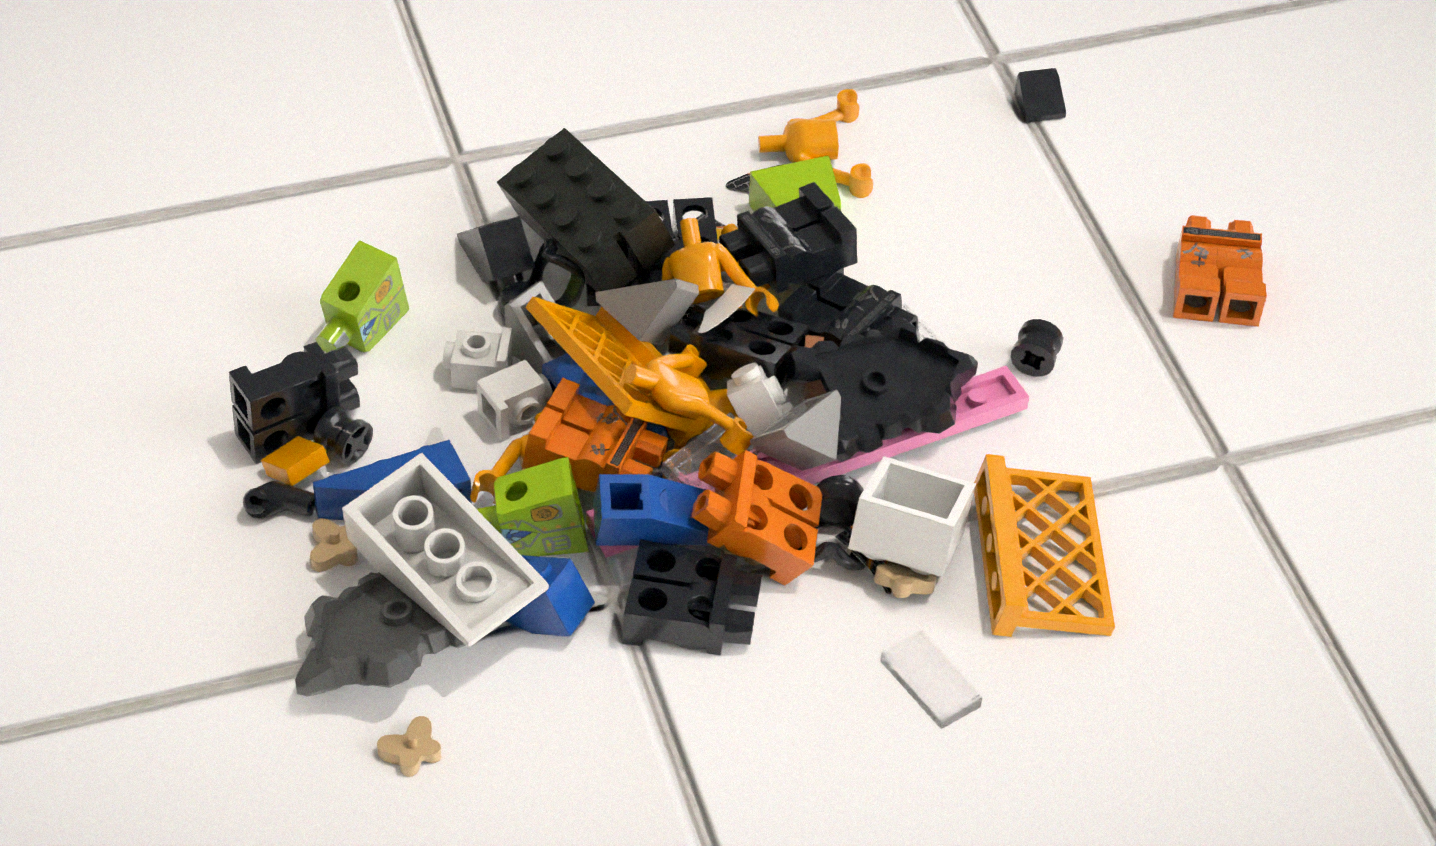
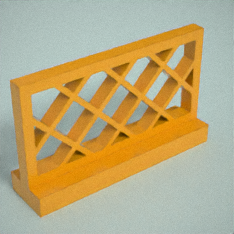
[525,296,710,447]
[974,454,1115,637]

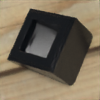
[1014,68,1066,122]

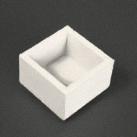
[848,456,976,577]

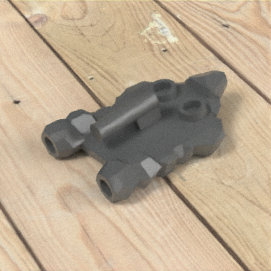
[295,572,497,697]

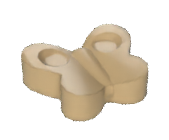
[310,518,358,572]
[874,561,937,598]
[377,716,442,777]

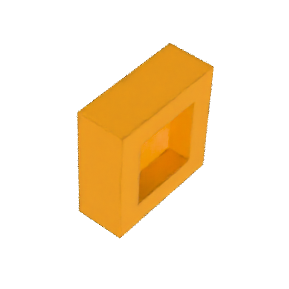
[261,436,330,486]

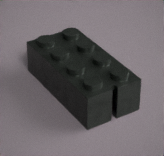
[497,127,676,292]

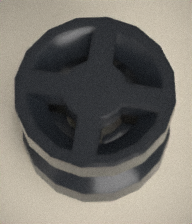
[1010,319,1064,377]
[313,406,373,465]

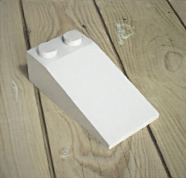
[342,453,549,647]

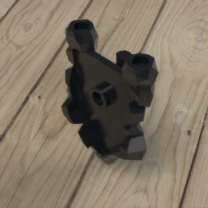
[784,318,978,462]

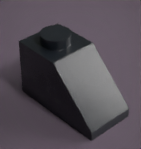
[456,216,536,288]

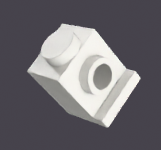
[443,327,513,390]
[477,360,553,442]
[727,363,793,436]

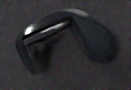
[498,239,585,318]
[797,475,866,570]

